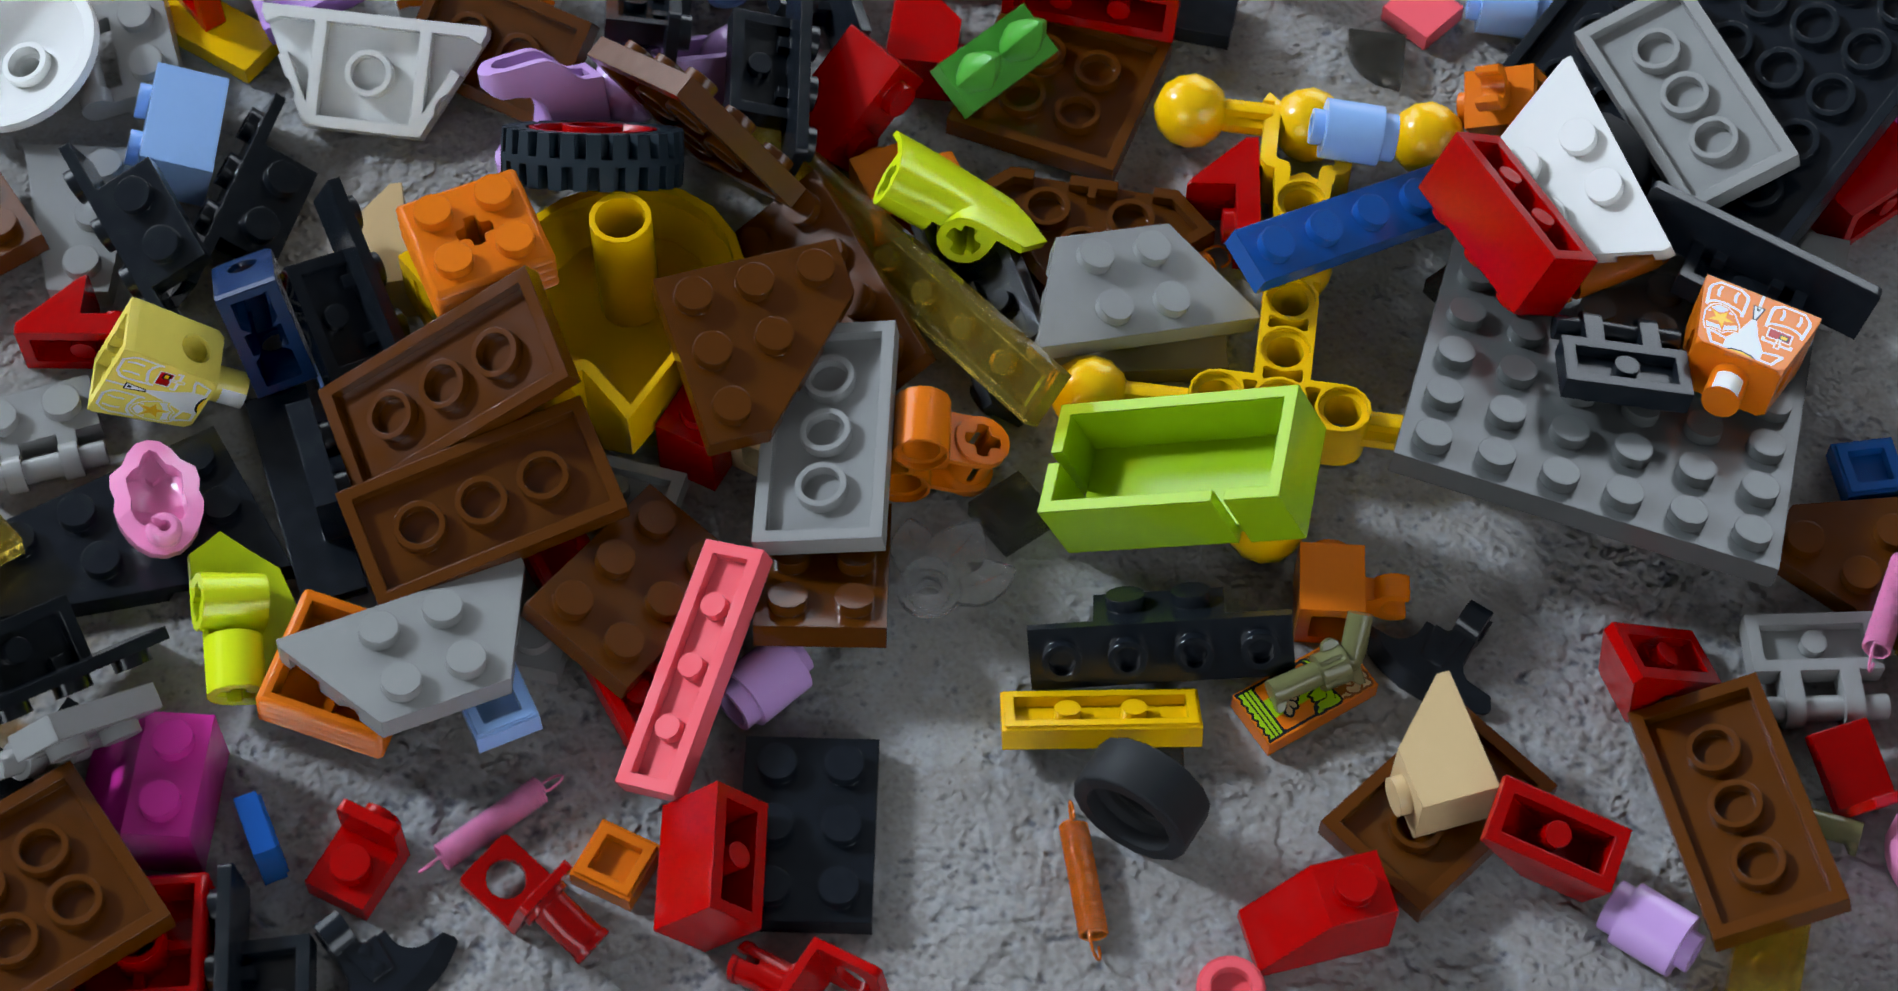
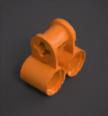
[889,385,1010,503]

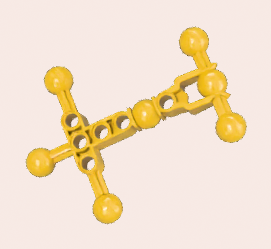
[1050,73,1464,564]

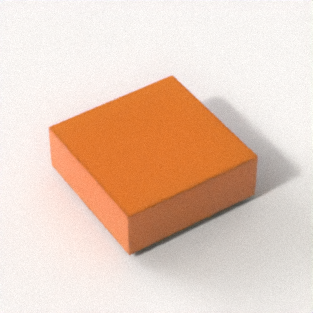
[569,819,660,912]

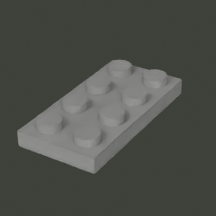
[1574,0,1800,208]
[751,320,899,555]

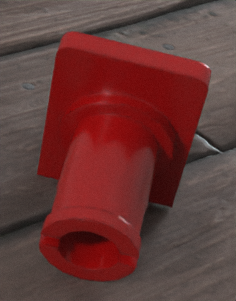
[459,834,610,965]
[726,936,889,991]

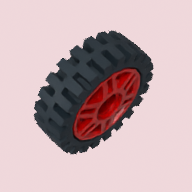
[501,120,685,192]

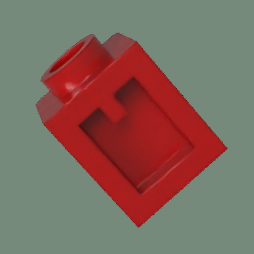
[304,799,410,921]

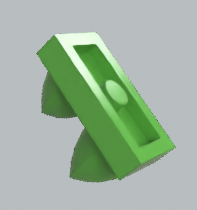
[930,3,1059,120]

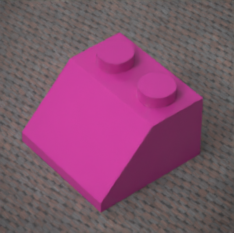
[85,711,230,873]

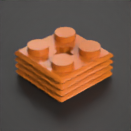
[396,169,559,318]
[256,589,393,759]

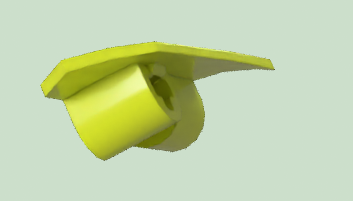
[873,130,1047,263]
[187,531,297,705]

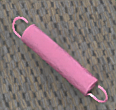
[1862,552,1898,673]
[418,774,564,874]

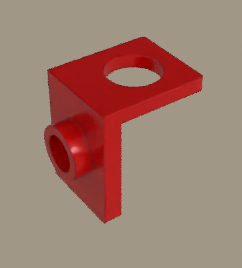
[1805,717,1898,818]

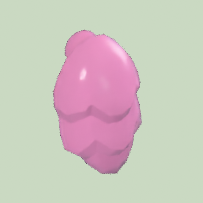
[109,440,204,559]

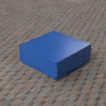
[1826,437,1898,501]
[233,790,290,885]

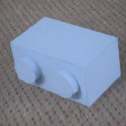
[124,62,230,206]

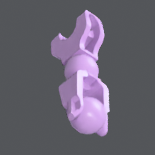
[477,25,728,173]

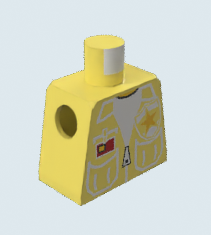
[87,297,250,427]

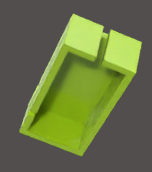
[1037,384,1326,553]

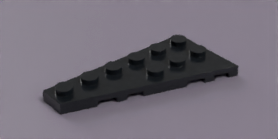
[0,426,296,620]

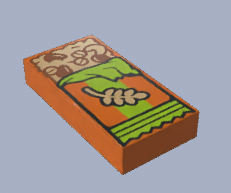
[1230,636,1378,756]

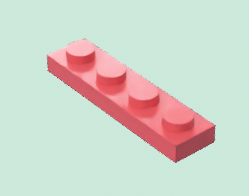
[614,539,773,802]

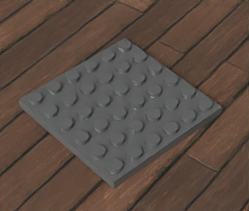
[1388,236,1814,588]

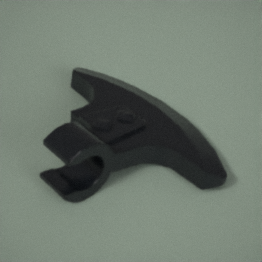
[1367,599,1494,715]
[313,910,458,991]

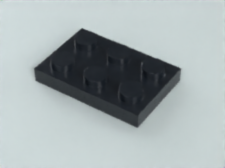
[742,736,880,935]

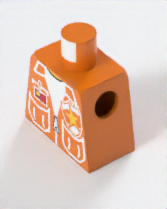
[1683,274,1822,417]

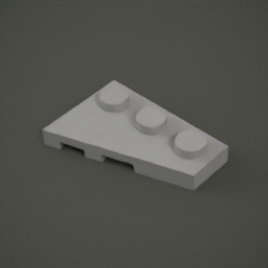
[23,143,132,306]

